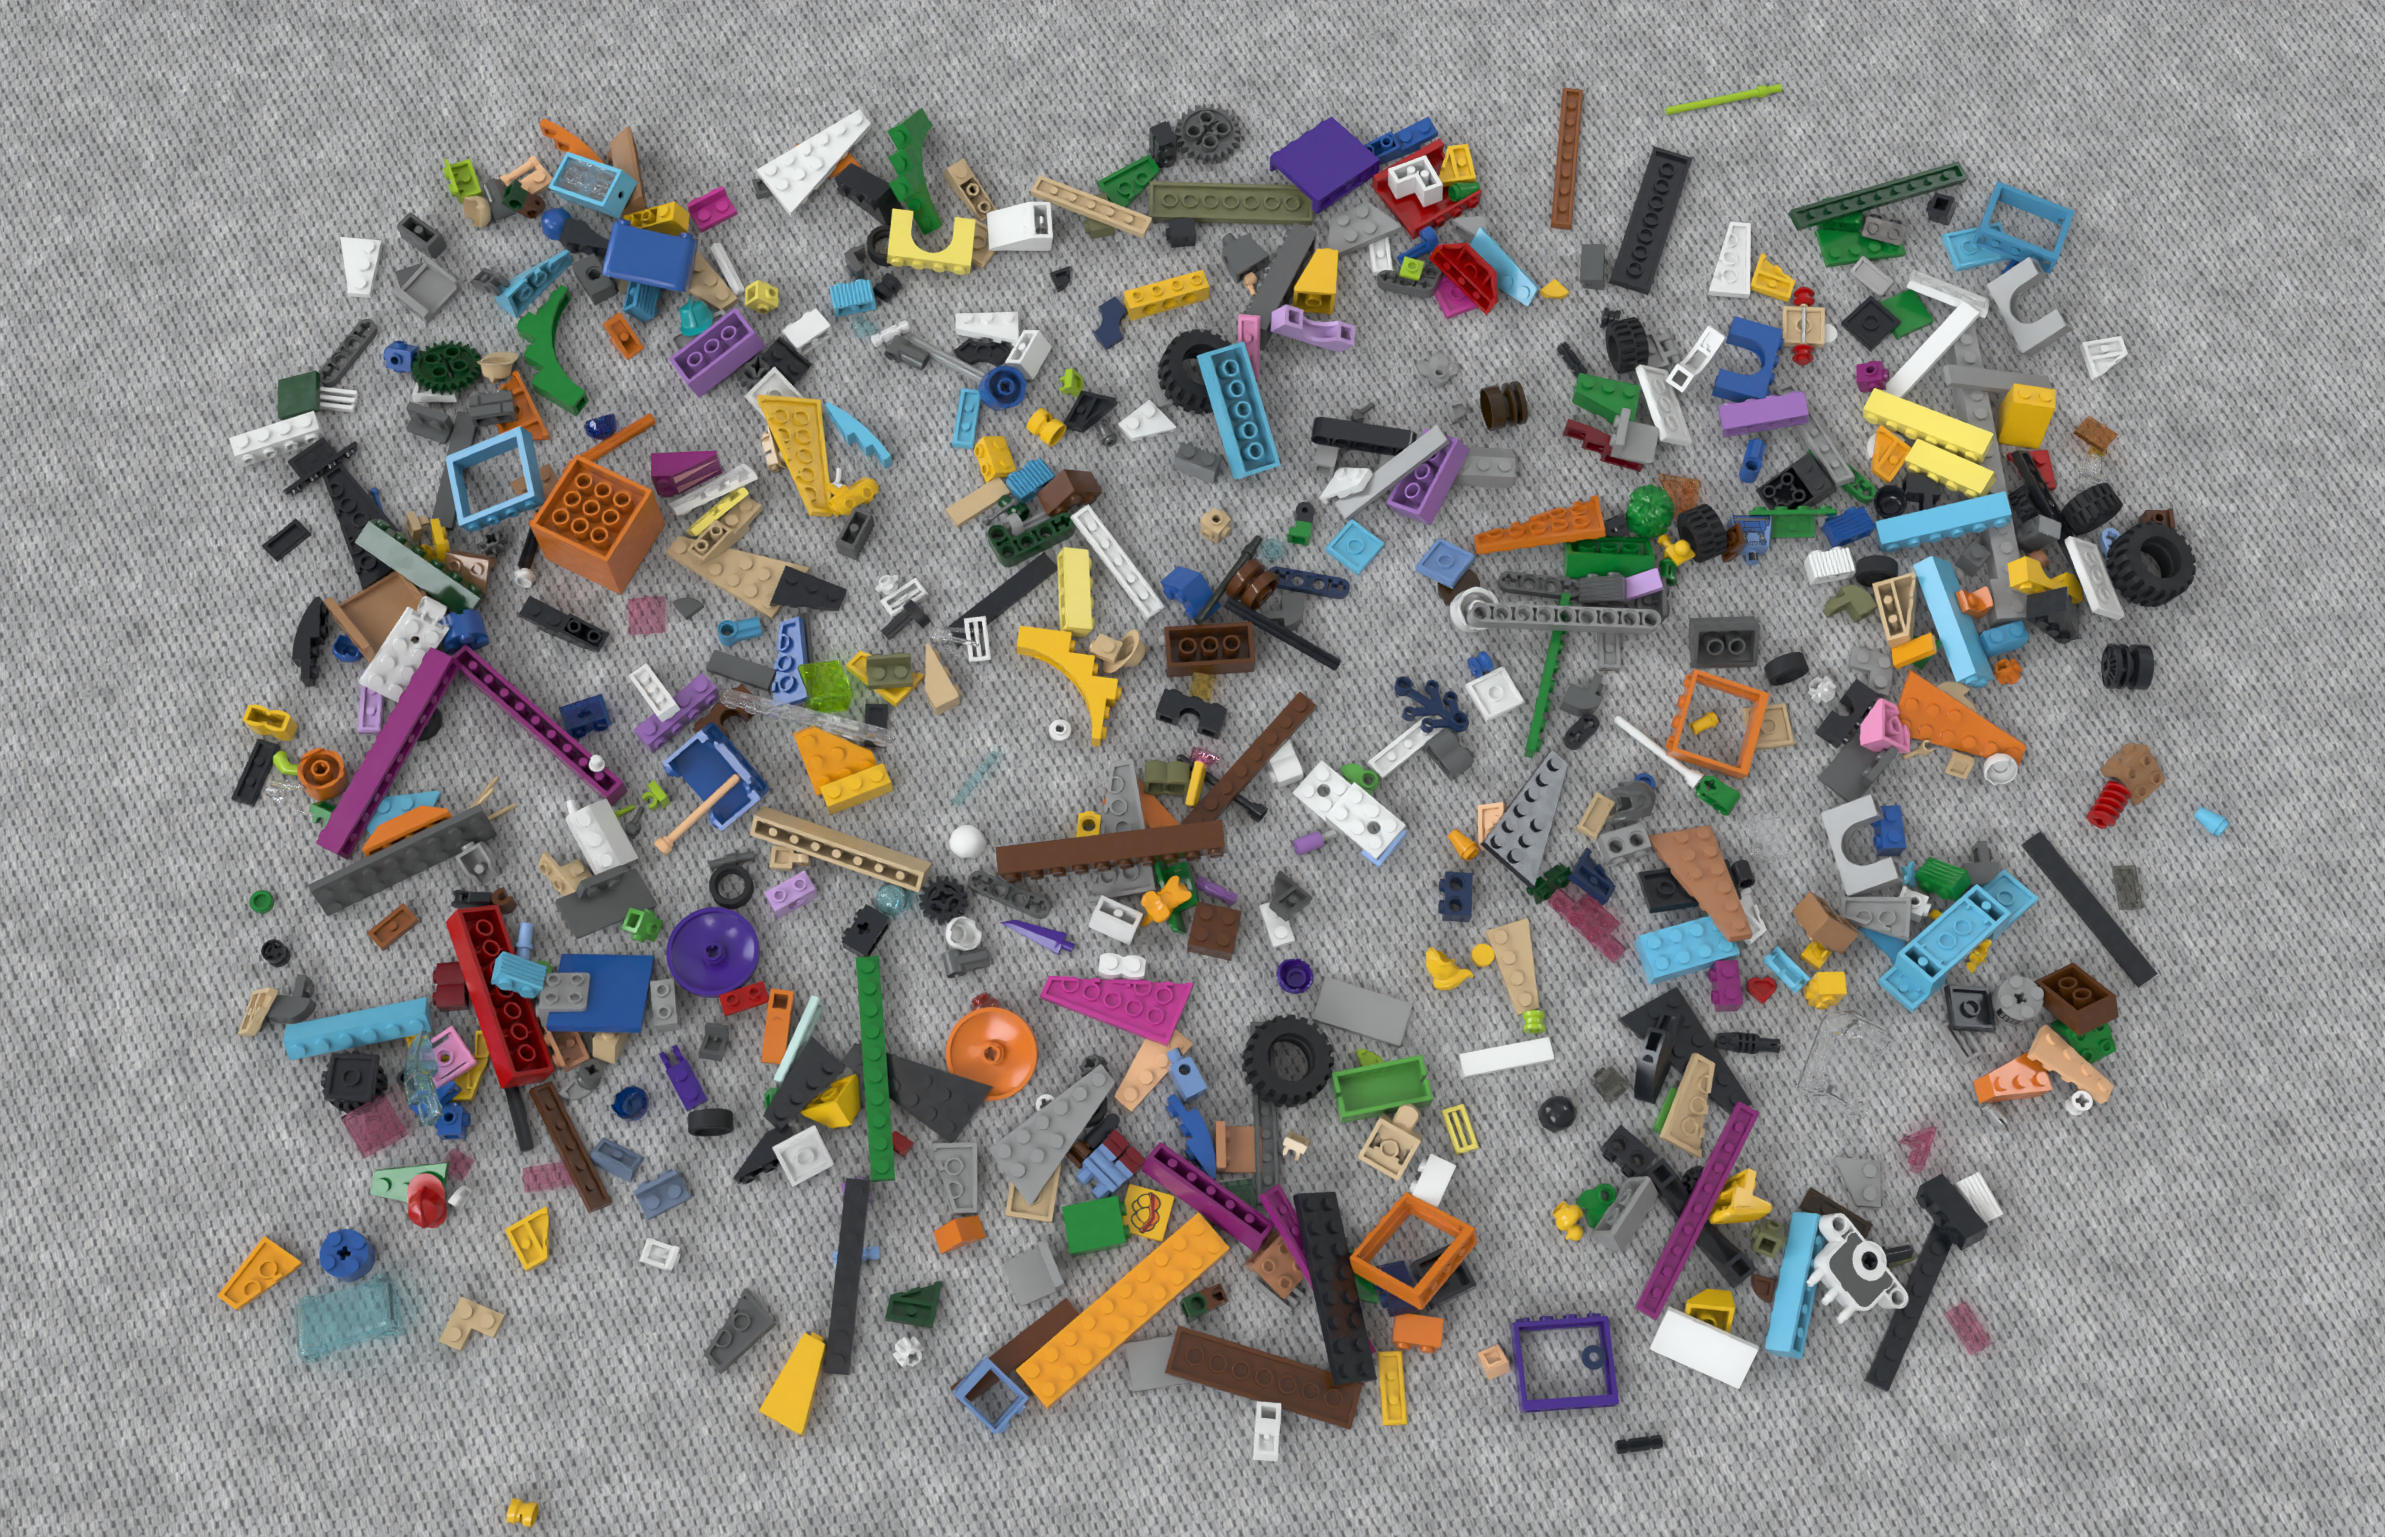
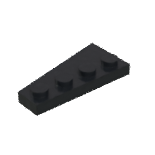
[763,1037,845,1132]

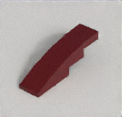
[1563,419,1644,472]

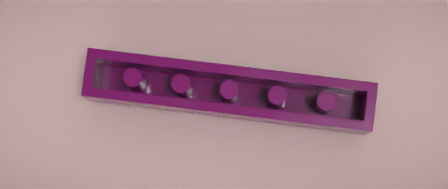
[1142,1142,1275,1254]

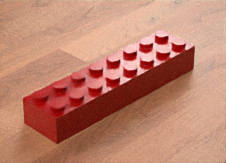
[446,905,555,1089]

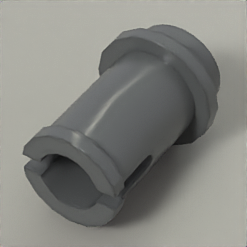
[1094,419,1117,447]

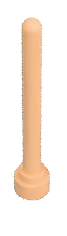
[654,774,741,856]

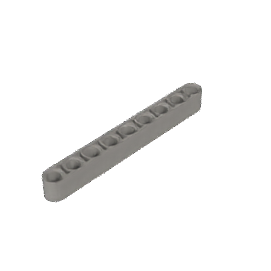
[1466,603,1661,634]

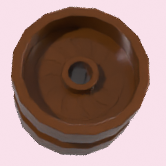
[1225,558,1280,611]

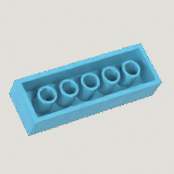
[1197,341,1281,479]

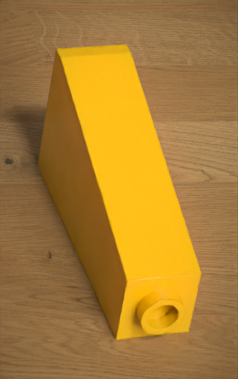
[759,1332,827,1437]

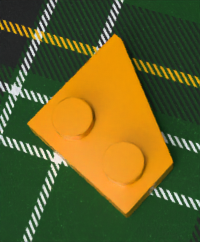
[1871,425,1911,484]

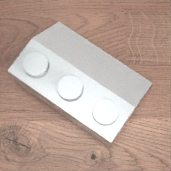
[565,799,638,875]

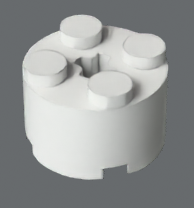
[1450,587,1499,633]

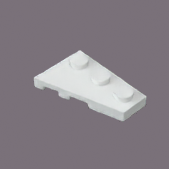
[340,237,383,298]

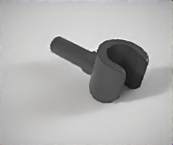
[1350,402,1375,423]
[625,807,644,839]

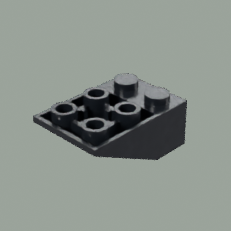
[1756,453,1836,510]

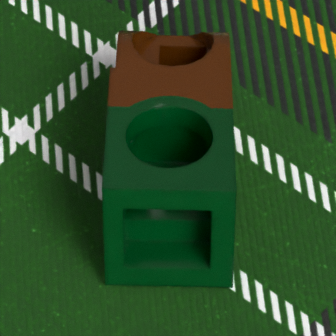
[501,179,546,219]
[1179,1284,1229,1323]

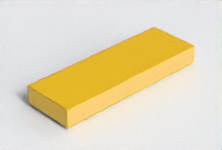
[1377,1351,1407,1426]

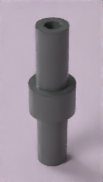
[709,851,755,870]

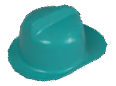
[679,296,713,337]

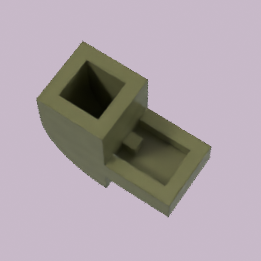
[1823,585,1878,623]

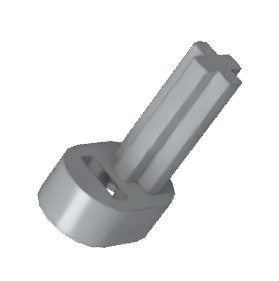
[1005,511,1051,538]

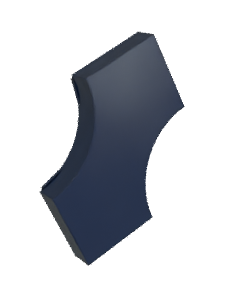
[1094,296,1128,350]

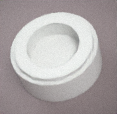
[1824,324,1838,345]

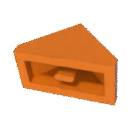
[934,1215,986,1254]

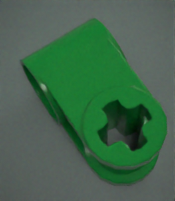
[1696,776,1741,816]

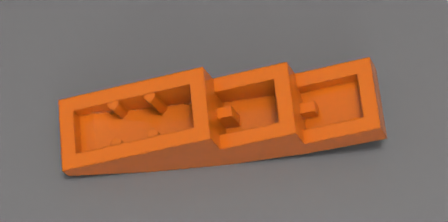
[539,118,605,164]

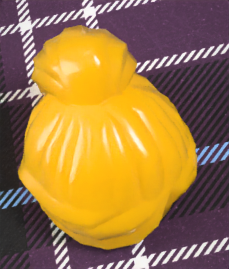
[1425,947,1474,990]

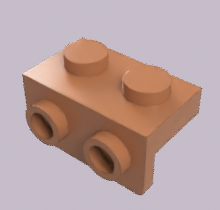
[543,1026,591,1072]

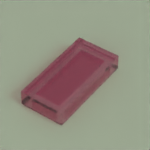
[523,1162,573,1193]
[1944,1301,1992,1356]

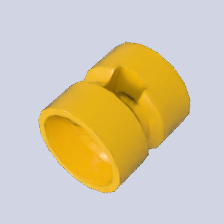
[1026,408,1067,447]

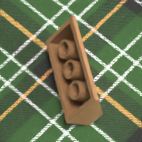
[607,127,647,219]

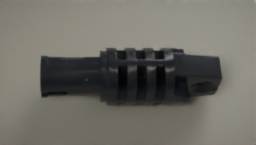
[1715,1032,1781,1054]

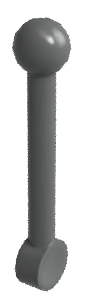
[982,498,1019,526]

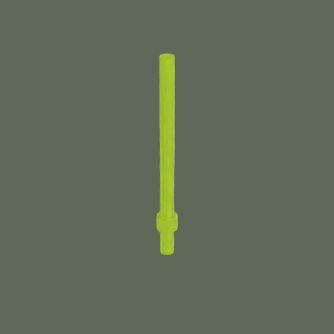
[1665,84,1782,115]

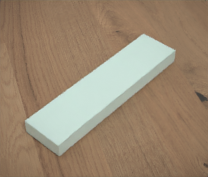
[774,995,824,1086]

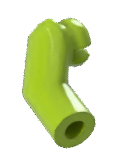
[273,751,299,776]

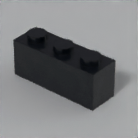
[1916,1174,1988,1251]

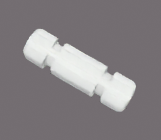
[871,320,910,347]

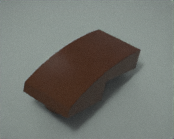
[1721,523,1745,562]

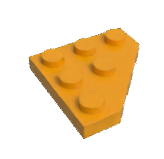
[793,725,877,796]

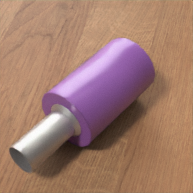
[1293,829,1337,856]

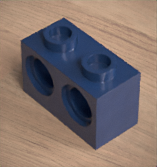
[1438,871,1473,922]

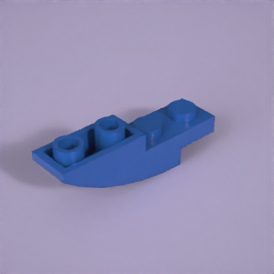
[1364,116,1438,165]
[1166,1093,1216,1180]

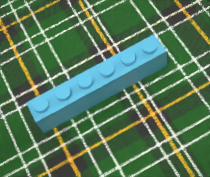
[1875,491,2012,553]
[283,997,433,1060]
[1765,1212,1826,1359]

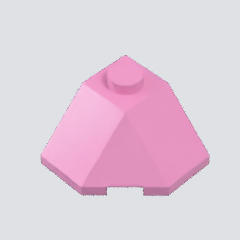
[1860,698,1910,753]

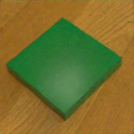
[1879,289,1934,339]

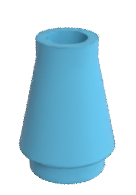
[2194,806,2230,837]

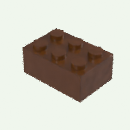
[2035,963,2119,1036]

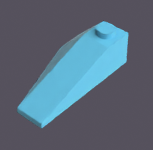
[494,249,573,318]

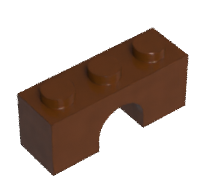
[693,684,762,739]

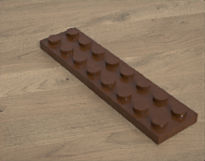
[1165,1325,1363,1430]

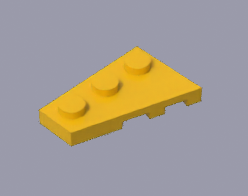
[846,651,925,707]

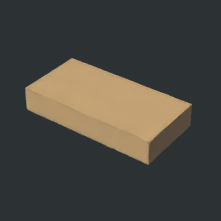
[1576,792,1616,840]

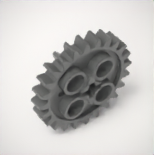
[1175,103,1241,165]

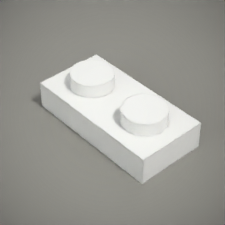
[412,382,459,403]
[1259,902,1295,949]

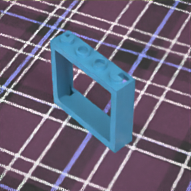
[1972,181,2075,274]
[445,426,546,533]

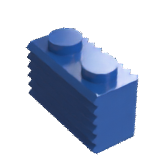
[1821,506,1875,548]

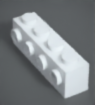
[229,411,326,467]

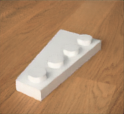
[1707,222,1751,299]
[669,463,758,516]

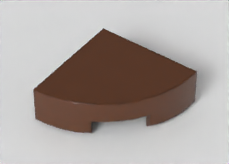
[1751,1273,1776,1304]

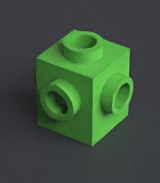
[621,908,663,943]

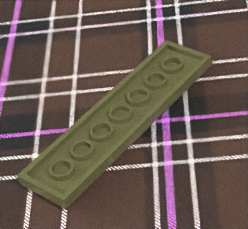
[1149,181,1313,225]

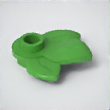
[1340,764,1379,796]

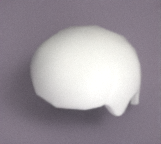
[1983,753,2018,786]
[949,825,986,859]
[946,916,982,951]

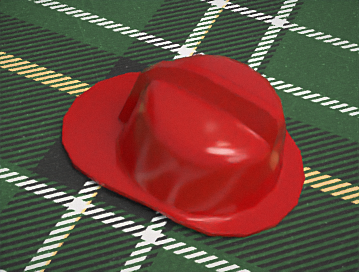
[407,1173,447,1229]

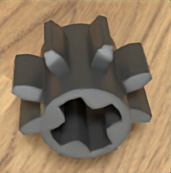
[479,529,508,557]
[1079,1054,1109,1077]

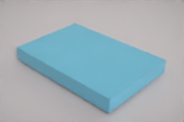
[1942,222,2011,272]

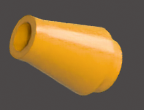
[1447,829,1480,862]

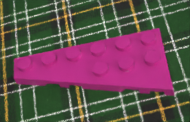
[1040,976,1194,1047]

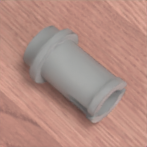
[1981,1102,2011,1130]

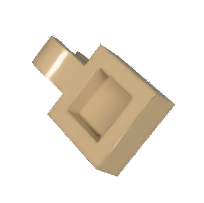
[769,846,812,871]

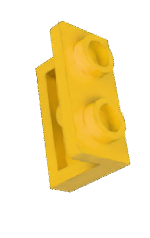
[974,436,1017,483]

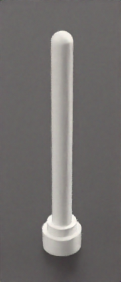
[1614,716,1704,789]

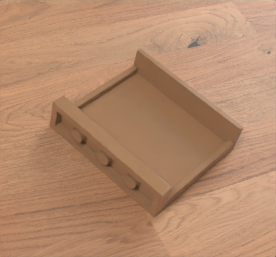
[324,570,427,663]

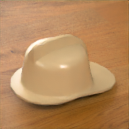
[477,352,519,384]
[1102,630,1149,673]

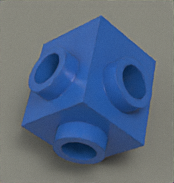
[383,340,419,373]
[434,1103,471,1140]

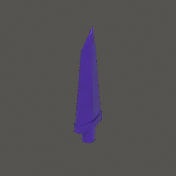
[1000,920,1075,955]

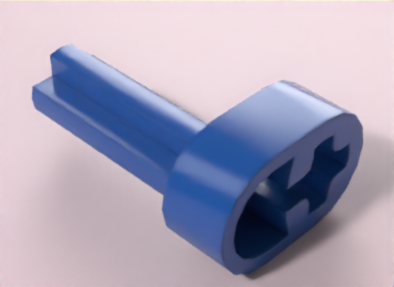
[1397,226,1439,266]

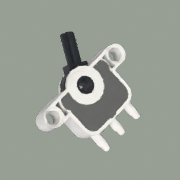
[1807,1213,1914,1324]

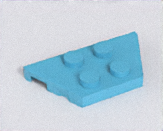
[367,791,441,835]

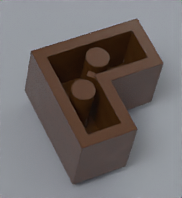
[1037,469,1102,516]

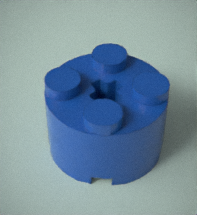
[978,366,1026,411]
[439,609,490,654]
[319,1229,375,1282]

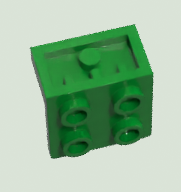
[2050,1019,2116,1064]

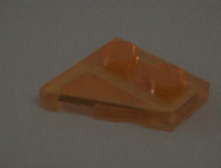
[1658,473,1700,518]

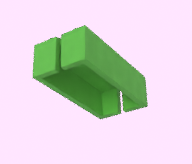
[1330,1055,1433,1124]

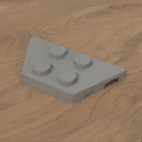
[1328,202,1402,258]

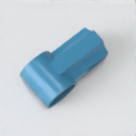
[717,617,763,647]

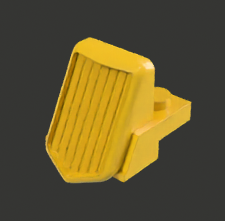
[1707,1168,1773,1224]

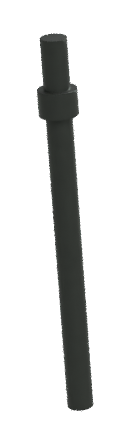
[1194,535,1262,625]

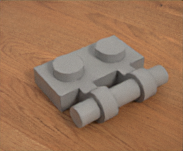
[1645,327,1681,370]

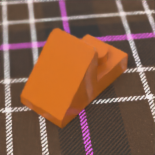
[602,312,644,360]
[1955,586,1994,619]

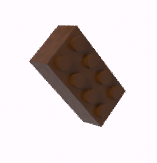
[1164,622,1255,677]

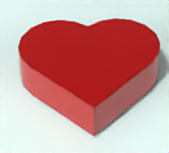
[1746,977,1777,1005]

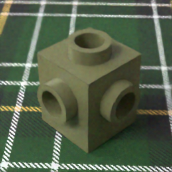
[1750,1217,1787,1259]

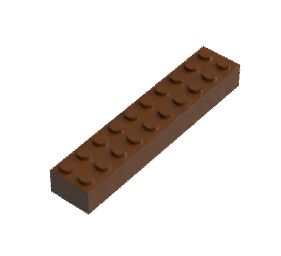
[995,820,1229,883]

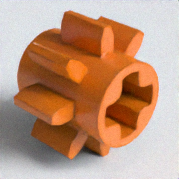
[1993,658,2023,685]

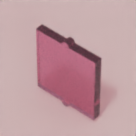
[628,596,666,636]

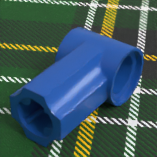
[1739,438,1767,483]

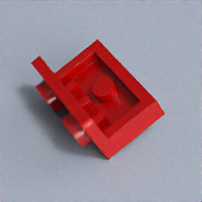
[718,981,769,1016]

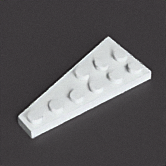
[757,109,871,218]

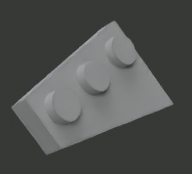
[930,1142,978,1215]

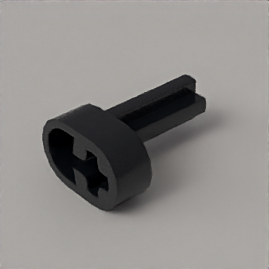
[880,599,931,640]

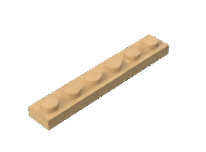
[1031,175,1152,239]

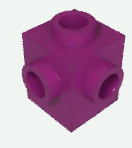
[1856,361,1890,392]

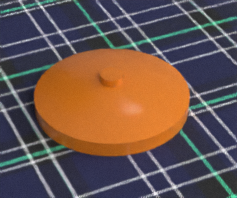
[945,1007,1038,1101]

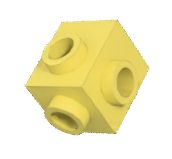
[745,280,779,314]

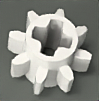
[1808,676,1836,703]
[893,1336,925,1368]

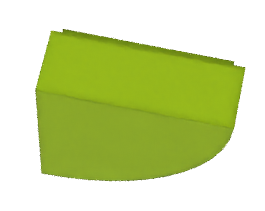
[1355,1049,1383,1067]

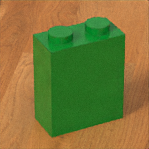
[1062,1195,1131,1257]

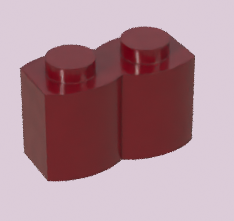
[432,962,469,1012]

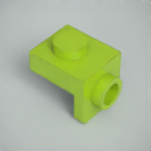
[1399,257,1424,281]

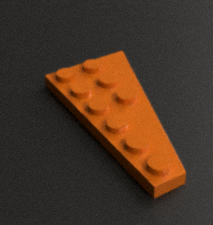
[1474,494,1606,555]
[1897,669,2026,766]

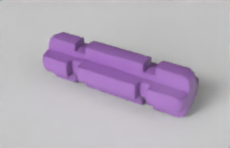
[1195,876,1237,906]

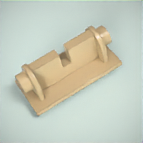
[761,426,789,473]

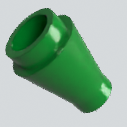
[1448,182,1480,202]

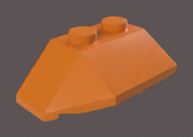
[362,805,452,857]

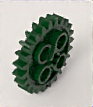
[411,340,482,395]

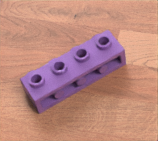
[1719,391,1809,438]
[634,673,720,754]

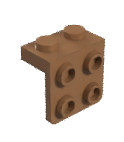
[2099,743,2165,805]

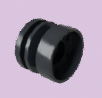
[2101,643,2154,690]

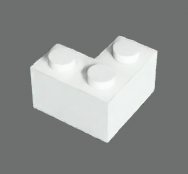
[1388,155,1443,207]

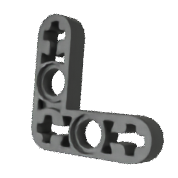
[1377,252,1444,298]

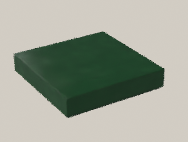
[278,371,320,421]

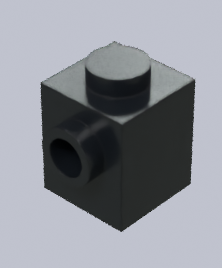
[1926,192,1956,226]
[1165,218,1196,248]

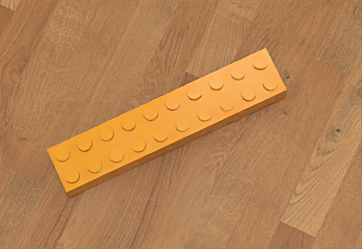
[1016,1212,1230,1411]

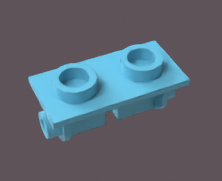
[1763,946,1811,994]

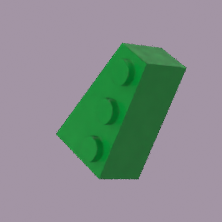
[1572,373,1641,424]

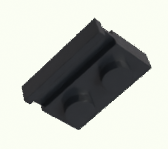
[761,336,812,386]

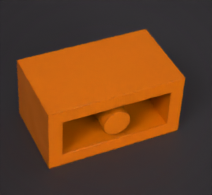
[1391,1313,1444,1354]

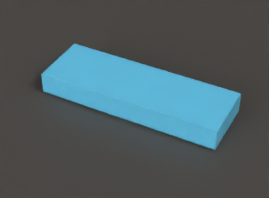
[952,388,982,449]

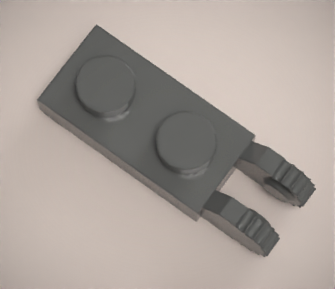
[470,268,510,297]

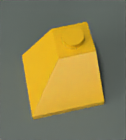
[1684,1289,1735,1333]

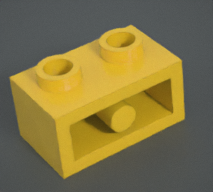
[1804,972,1847,1010]

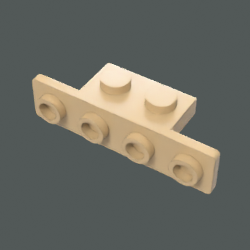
[538,852,593,897]

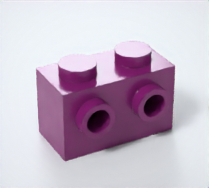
[1708,960,1743,1012]

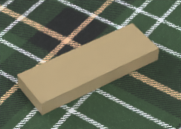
[945,477,1011,528]

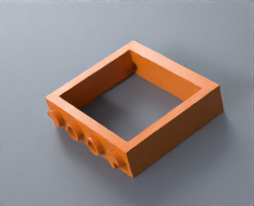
[1665,669,1770,780]
[1349,1192,1478,1310]

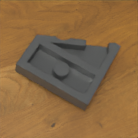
[1269,871,1313,922]

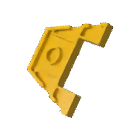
[405,1031,490,1102]

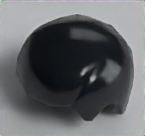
[1873,485,1907,519]
[1538,1096,1576,1132]

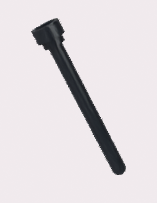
[1176,754,1268,823]

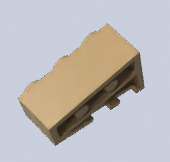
[1872,572,1919,650]

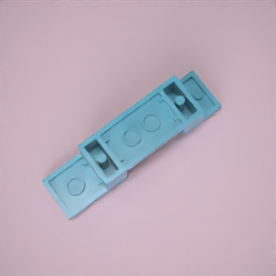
[1878,869,2039,1013]

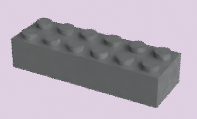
[1243,222,1317,351]

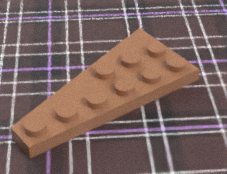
[1648,825,1753,942]

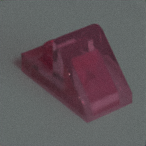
[1898,1126,1937,1174]

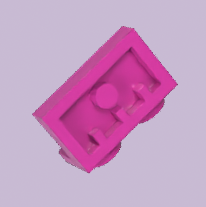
[687,186,737,233]

